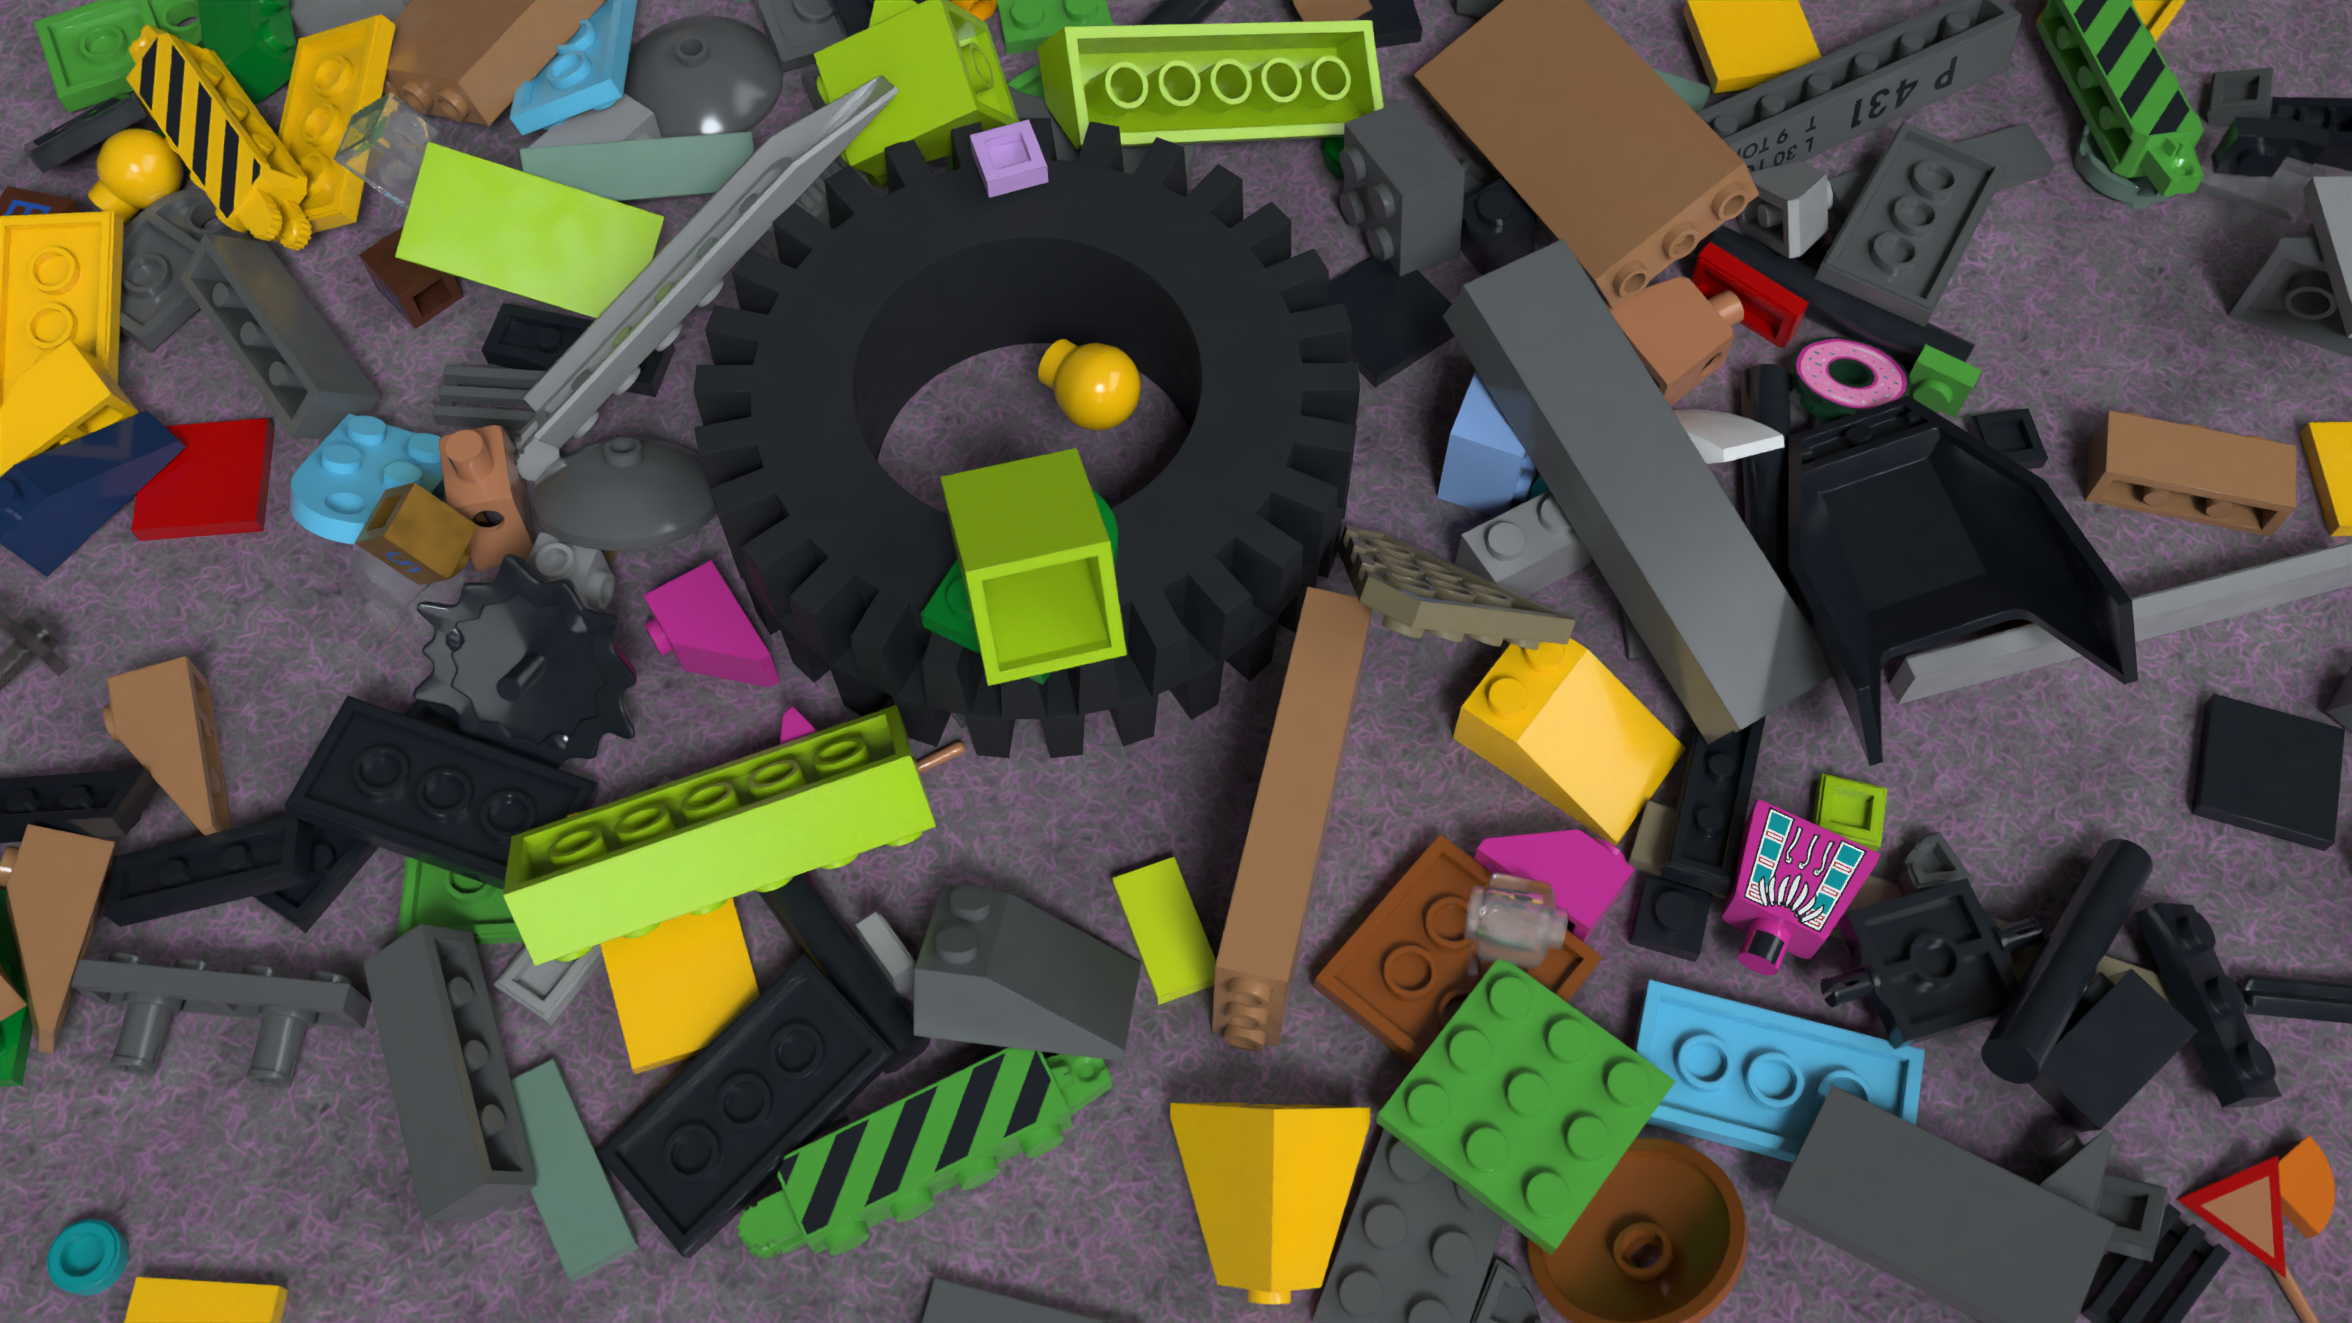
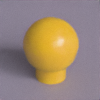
[87,128,183,224]
[1038,339,1141,431]

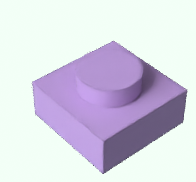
[969,120,1048,198]

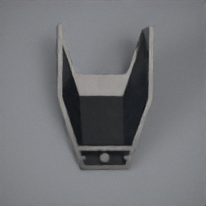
[1788,396,2138,766]

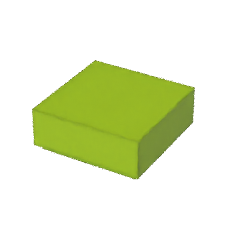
[1812,773,1887,852]

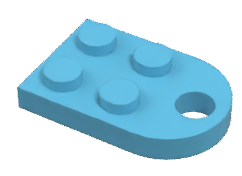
[289,414,445,545]

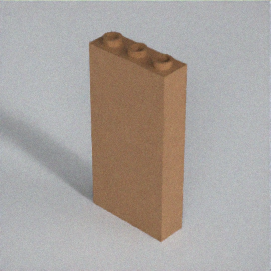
[380,0,606,126]
[1414,0,1759,309]
[1212,587,1373,1051]

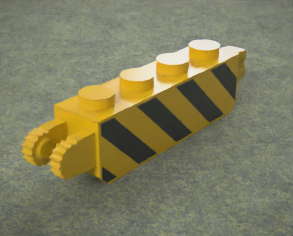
[126,24,313,251]

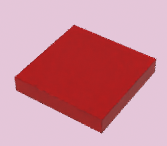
[131,418,275,541]

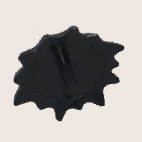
[413,554,637,769]

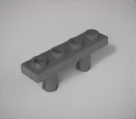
[70,953,371,1088]

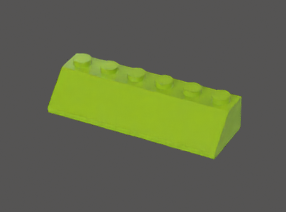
[1037,20,1384,149]
[503,705,936,966]

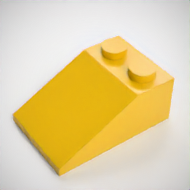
[1453,638,1686,846]

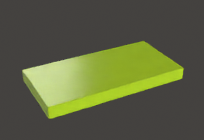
[395,142,665,319]

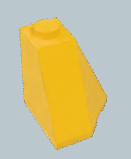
[1170,1102,1371,1304]

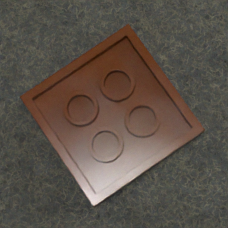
[1313,834,1603,1068]

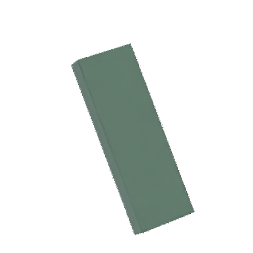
[510,1059,639,1282]

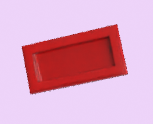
[1690,242,1809,348]

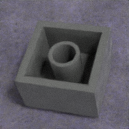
[1340,99,1465,276]

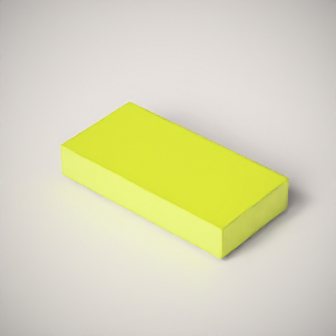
[1112,857,1216,1005]

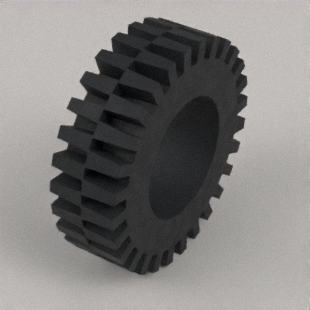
[693,118,1360,758]

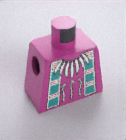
[1721,799,1881,975]

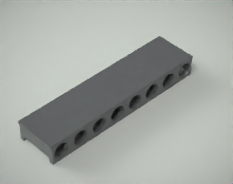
[1443,238,1832,745]

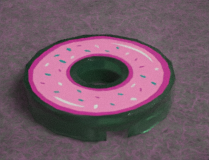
[1788,337,1911,422]

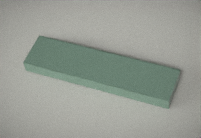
[517,132,754,203]

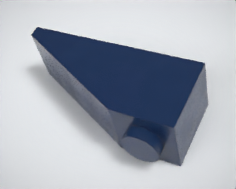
[0,410,186,577]

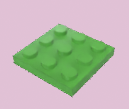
[1376,955,1676,1256]

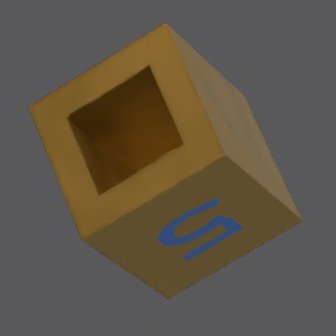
[354,482,478,585]

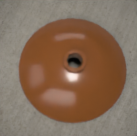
[1528,1138,1748,1323]

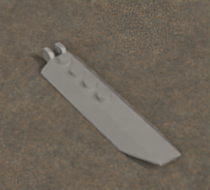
[512,75,899,483]

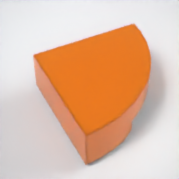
[2278,1135,2335,1239]

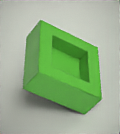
[1903,345,1982,418]

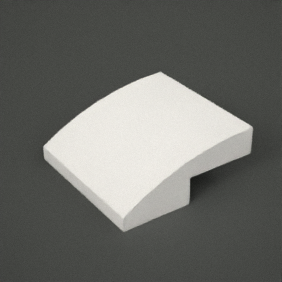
[1673,409,1785,464]

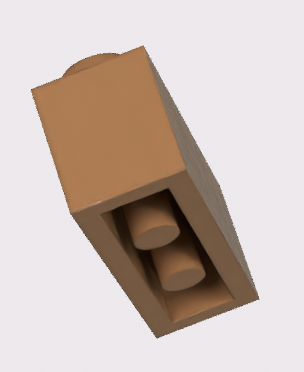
[2085,410,2297,537]

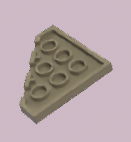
[1337,525,1576,650]

